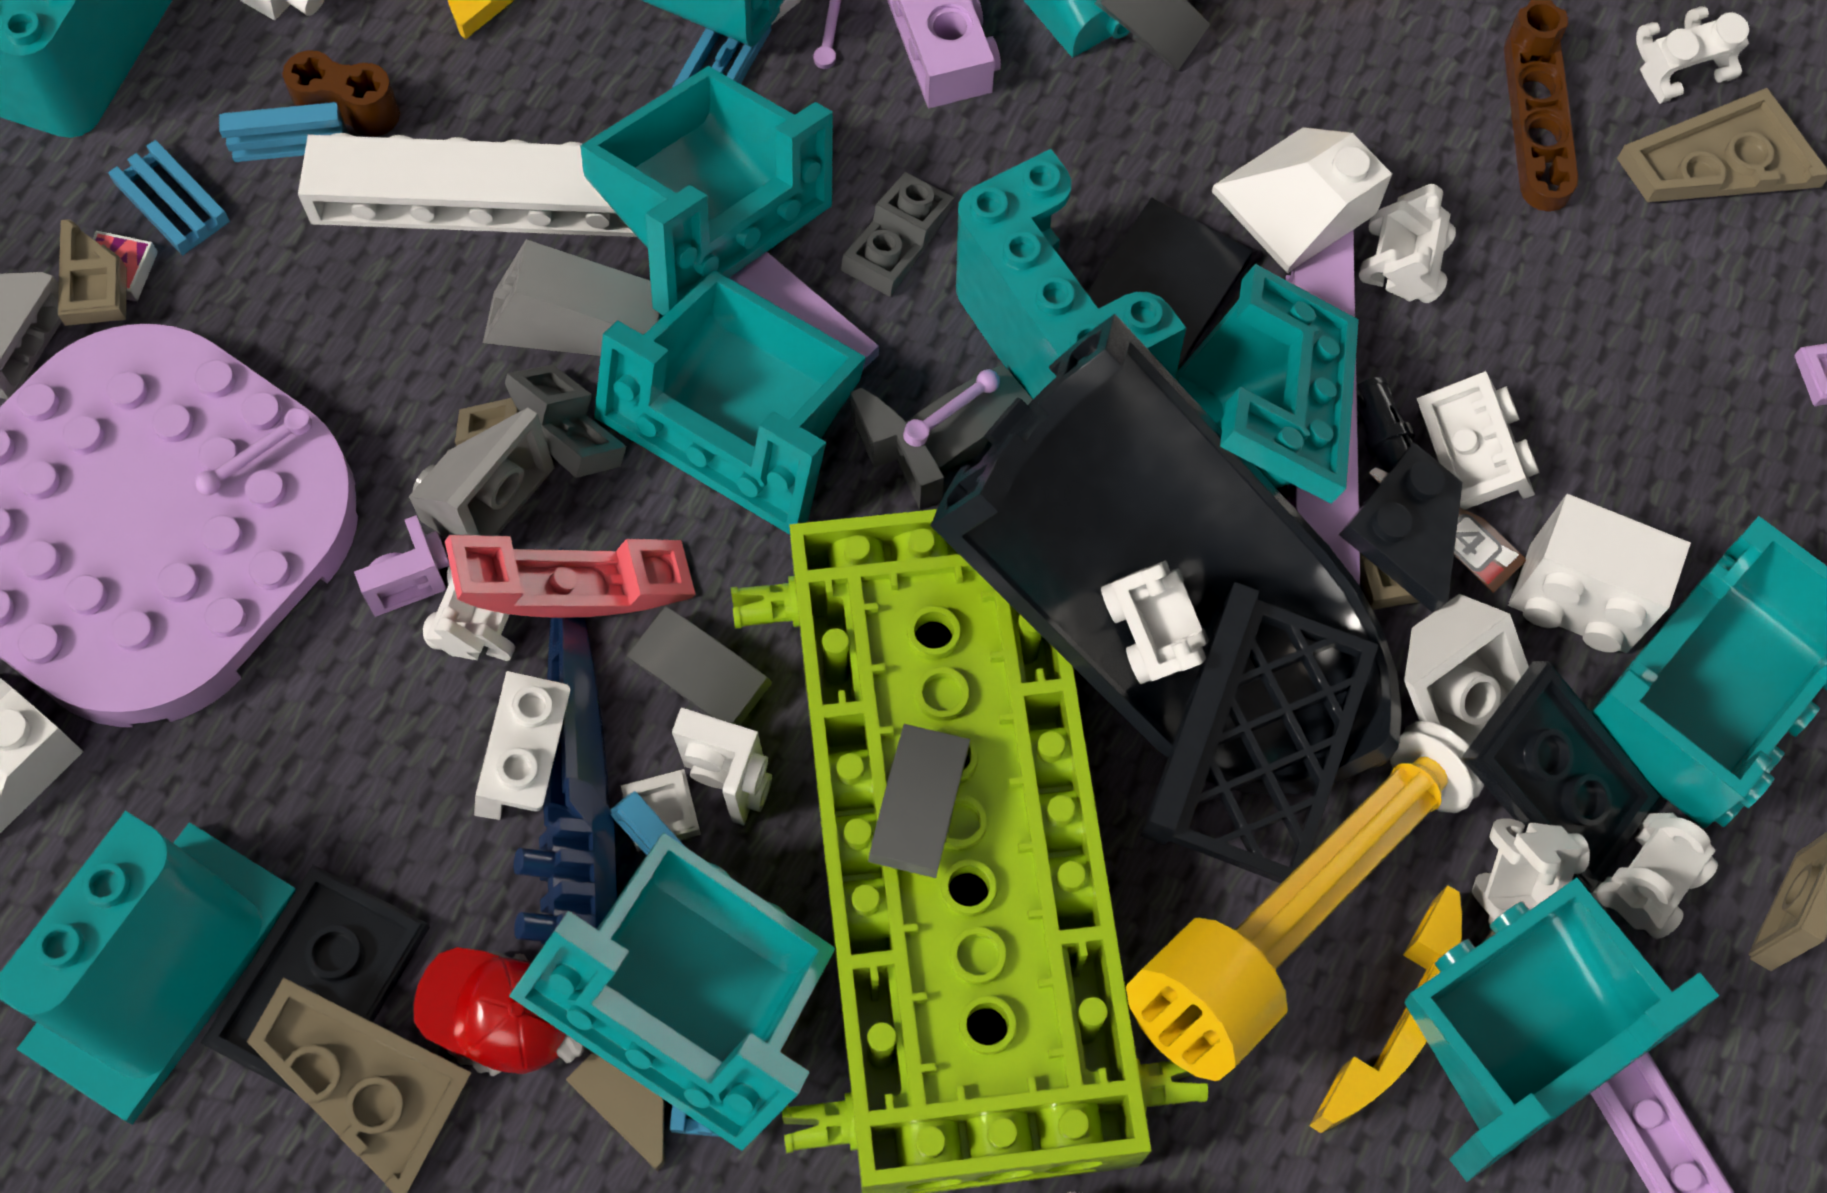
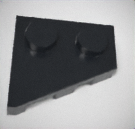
[1339,442,1463,613]

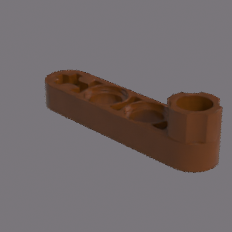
[1504,0,1578,212]

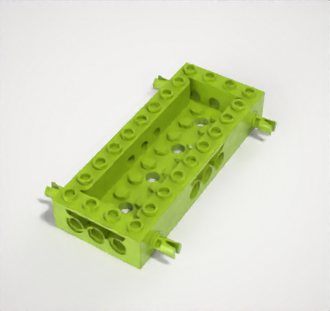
[731,509,1208,1193]

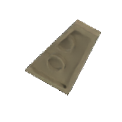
[1617,88,1827,202]
[247,978,471,1193]

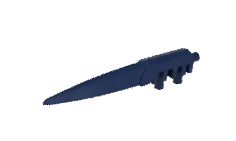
[513,548,617,945]

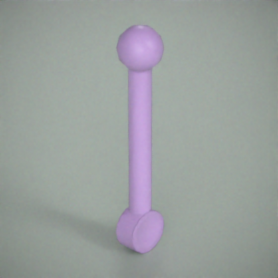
[814,0,841,69]
[903,369,1000,447]
[195,408,312,495]

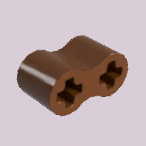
[282,50,400,137]

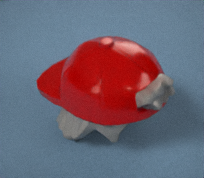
[414,947,584,1076]

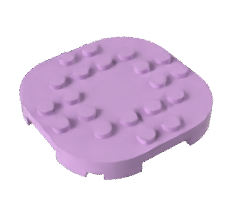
[0,324,358,727]

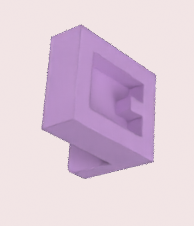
[354,515,450,617]

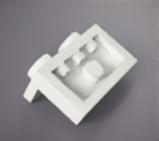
[1417,371,1539,509]
[474,671,570,820]
[672,707,772,825]

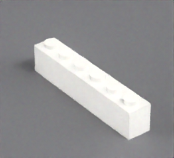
[298,133,637,237]

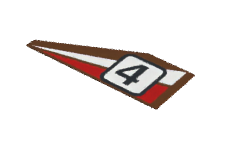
[1369,467,1526,593]

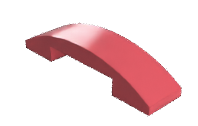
[445,535,696,618]

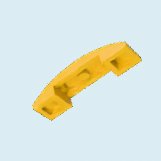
[1309,885,1462,1133]

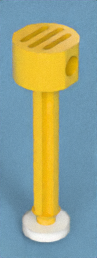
[1126,721,1484,1081]

